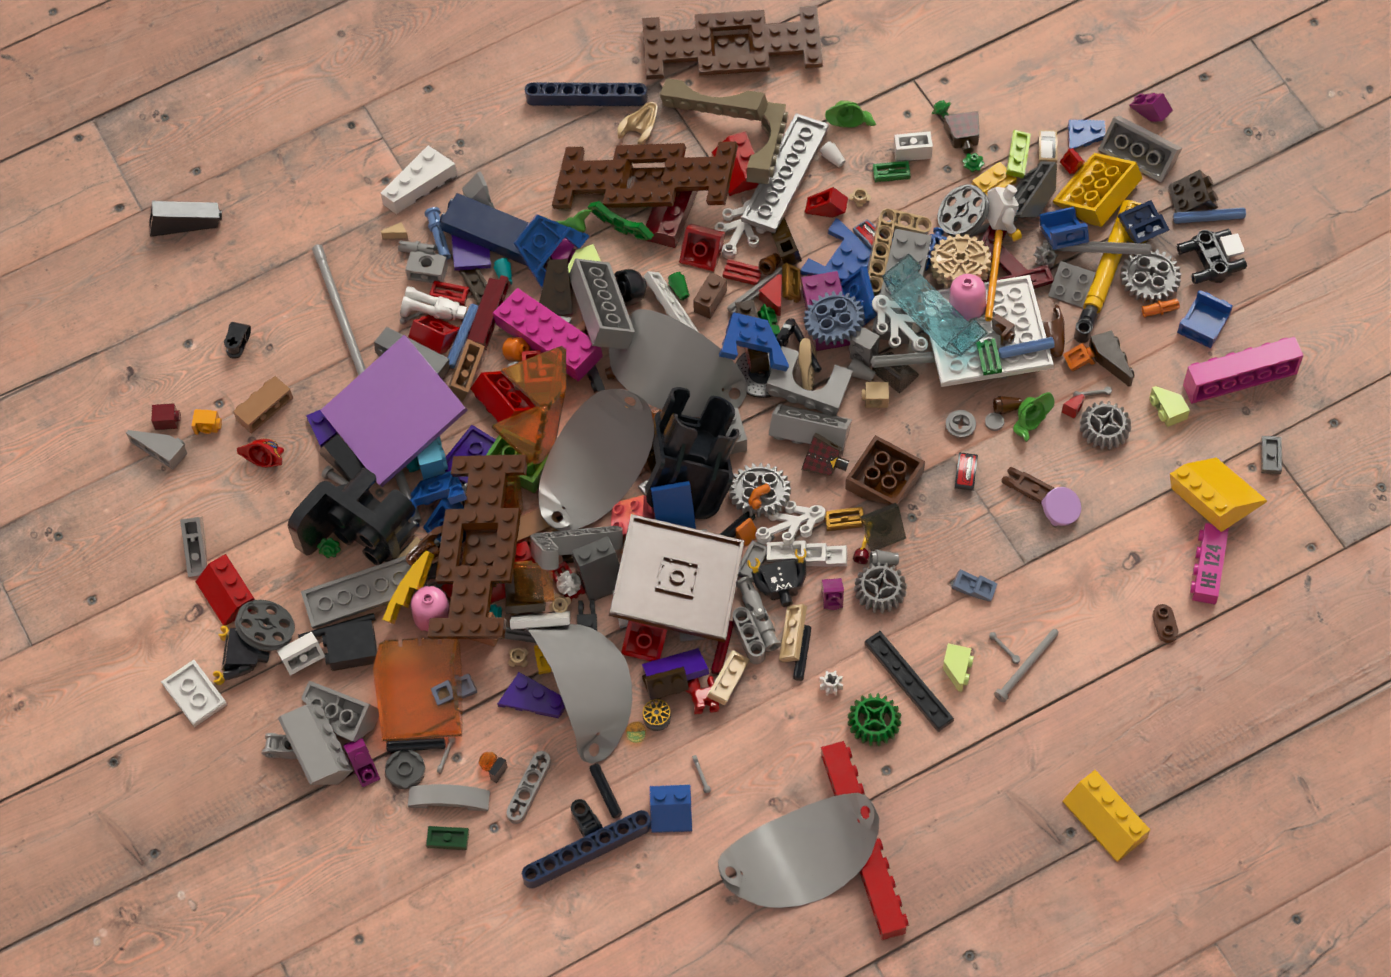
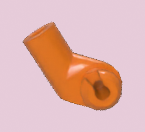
[748,483,771,510]

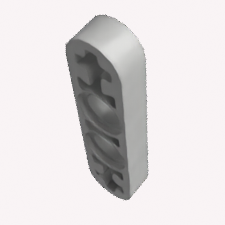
[506,751,551,824]

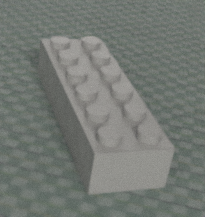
[872,229,932,344]
[569,258,635,350]

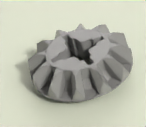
[946,410,976,439]

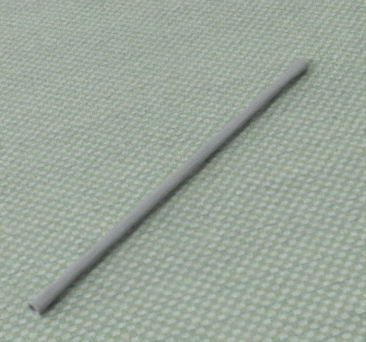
[312,245,422,523]

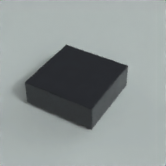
[489,757,508,783]

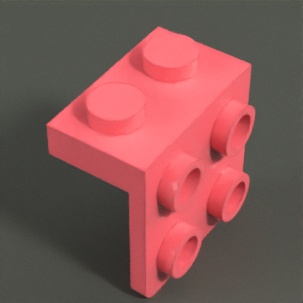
[611,495,655,536]

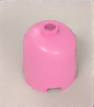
[949,274,986,321]
[411,586,450,631]

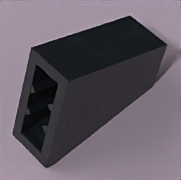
[319,435,366,482]

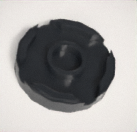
[776,318,796,347]

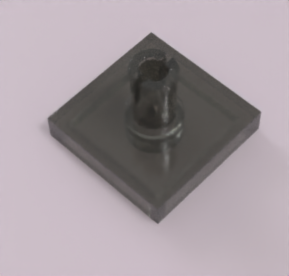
[860,503,906,551]

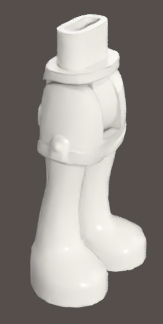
[400,286,467,320]

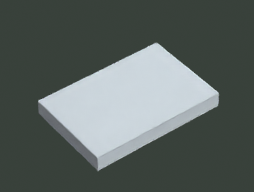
[510,611,571,630]
[161,660,227,727]

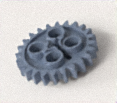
[803,291,865,345]

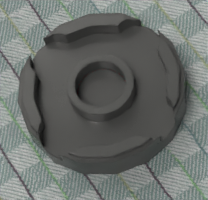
[385,750,426,789]

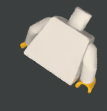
[981,185,1022,241]

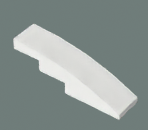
[766,541,848,567]

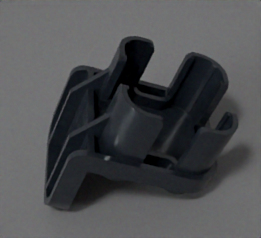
[645,387,740,519]
[288,468,420,565]

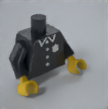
[747,549,807,607]
[213,626,270,685]

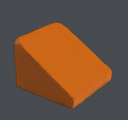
[736,518,757,546]

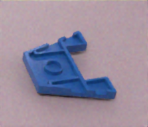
[513,214,589,288]
[800,218,871,282]
[719,312,789,371]
[410,471,467,517]

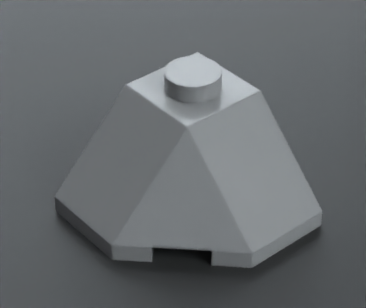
[462,171,494,208]

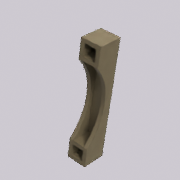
[659,78,768,121]
[747,102,788,184]

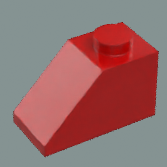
[805,187,848,218]

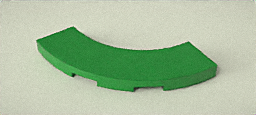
[587,201,654,240]

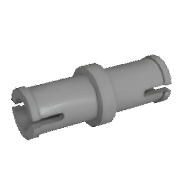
[398,240,437,255]

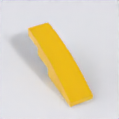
[382,551,434,625]

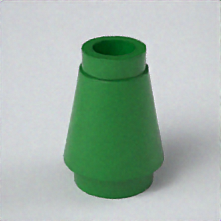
[668,272,690,300]

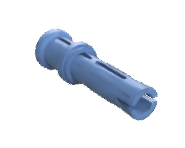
[424,207,451,260]

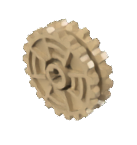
[930,234,991,288]

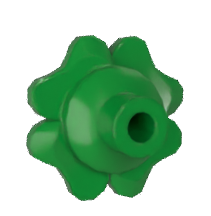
[932,100,952,119]
[962,153,985,172]
[317,537,341,558]

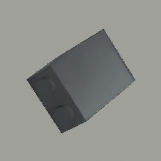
[572,536,620,602]

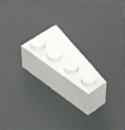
[380,145,457,214]

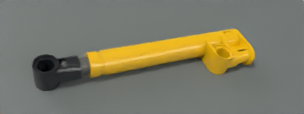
[1074,200,1146,343]

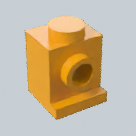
[191,409,222,435]

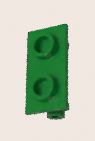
[757,304,780,338]

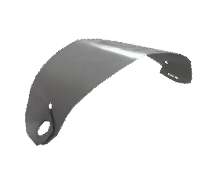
[609,309,747,417]
[539,389,654,531]
[523,624,632,764]
[718,793,879,908]

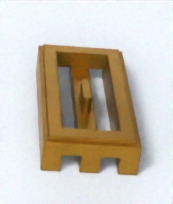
[782,263,801,303]
[825,507,865,531]

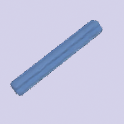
[1173,208,1246,224]
[447,304,479,369]

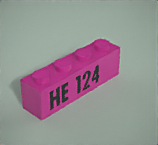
[1190,523,1229,605]

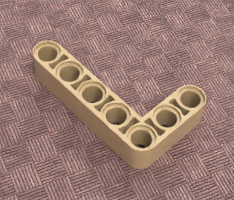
[867,208,932,297]

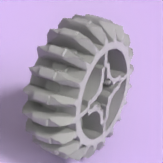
[1080,400,1132,450]
[854,562,907,614]

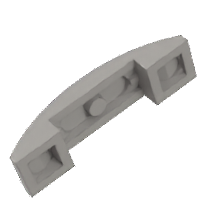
[408,784,490,811]

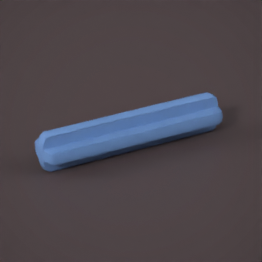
[998,337,1054,358]

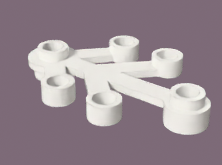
[715,199,766,259]
[872,295,928,353]
[755,501,826,545]

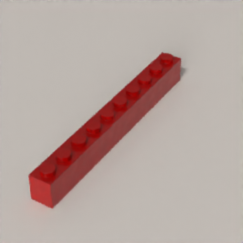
[821,741,909,940]

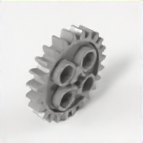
[1120,249,1182,304]
[729,463,791,518]

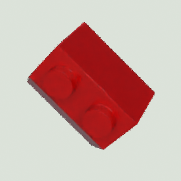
[679,224,726,272]
[408,315,460,355]
[621,621,667,661]

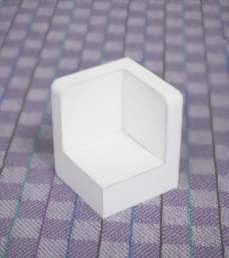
[1219,233,1245,262]

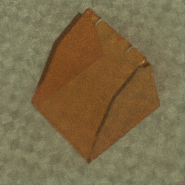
[492,346,566,464]
[373,637,463,742]

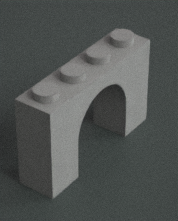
[765,346,853,416]

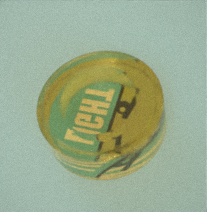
[626,721,646,743]

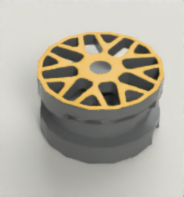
[643,699,671,731]

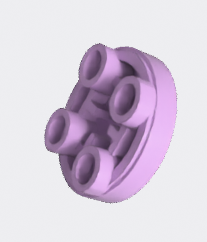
[1042,487,1081,526]

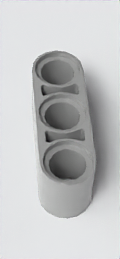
[733,607,765,664]

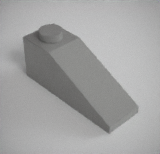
[126,430,187,470]
[180,516,207,577]

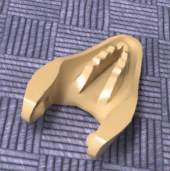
[617,102,657,145]
[798,338,817,391]

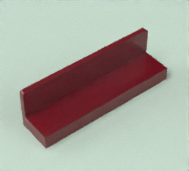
[466,275,510,350]

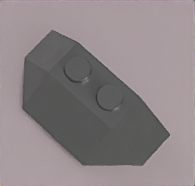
[1014,161,1057,217]

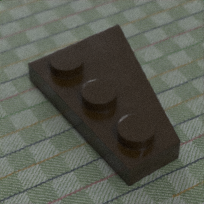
[539,258,573,315]

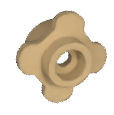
[849,188,871,207]
[549,593,571,613]
[508,648,528,667]

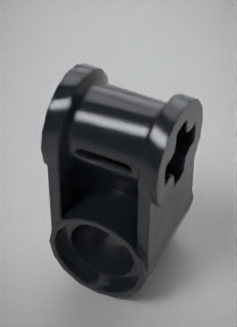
[224,322,251,359]
[571,799,603,837]

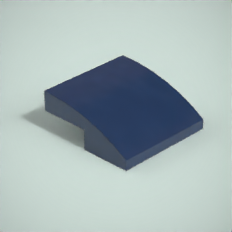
[1118,200,1170,244]

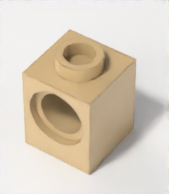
[862,382,889,408]

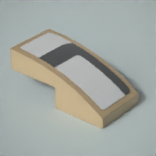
[1038,130,1057,163]

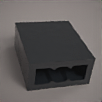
[322,620,379,671]

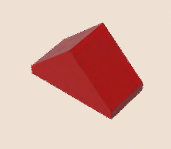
[759,275,782,316]

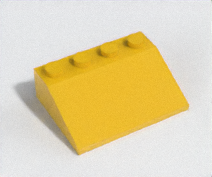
[1053,153,1143,227]
[1170,457,1267,532]

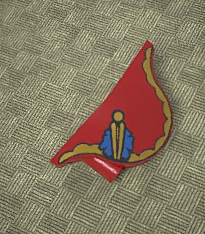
[237,438,284,468]

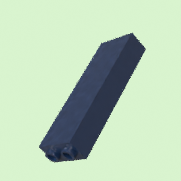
[439,193,546,267]

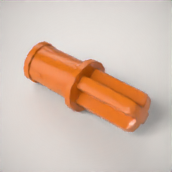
[1141,299,1180,318]

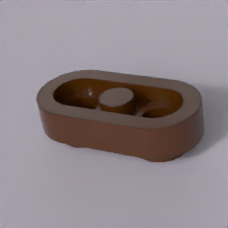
[1152,604,1178,643]

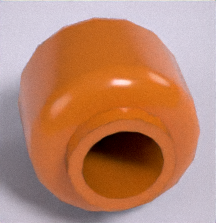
[502,337,530,362]

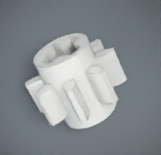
[557,571,581,597]
[819,671,843,696]

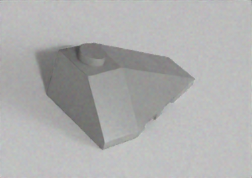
[301,681,382,742]

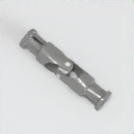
[736,576,781,652]

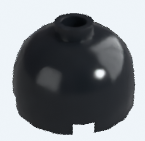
[614,269,647,306]

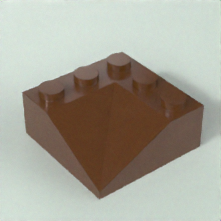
[845,435,925,507]

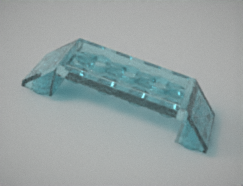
[882,254,988,356]

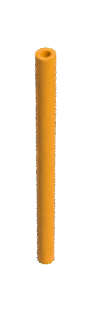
[985,230,1003,321]

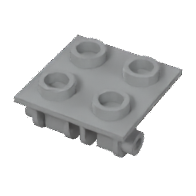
[1048,261,1096,308]

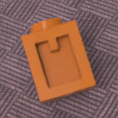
[1063,343,1095,371]

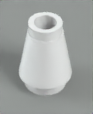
[820,141,846,168]

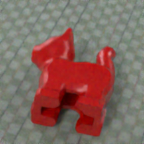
[685,676,720,714]

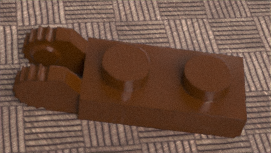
[1001,467,1054,504]

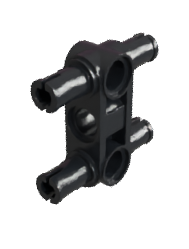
[1176,228,1247,285]

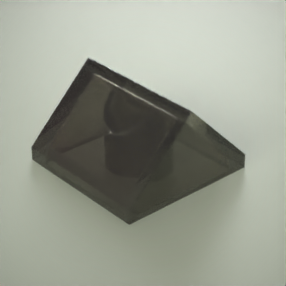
[872,352,919,394]

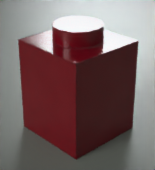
[151,403,181,430]

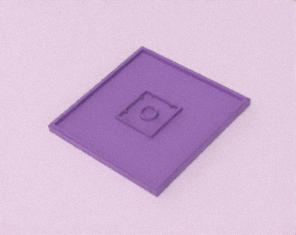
[320,335,468,487]

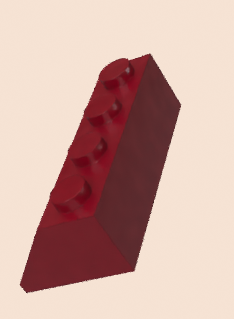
[645,191,698,248]

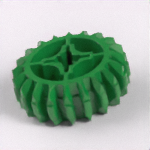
[847,693,901,747]

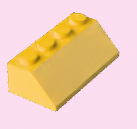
[1062,770,1150,862]

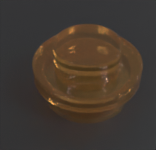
[479,752,497,772]

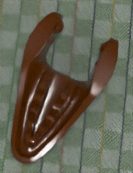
[1042,305,1065,357]
[405,526,463,566]

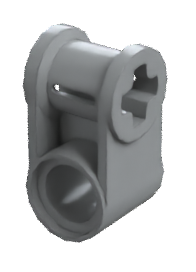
[261,733,297,759]

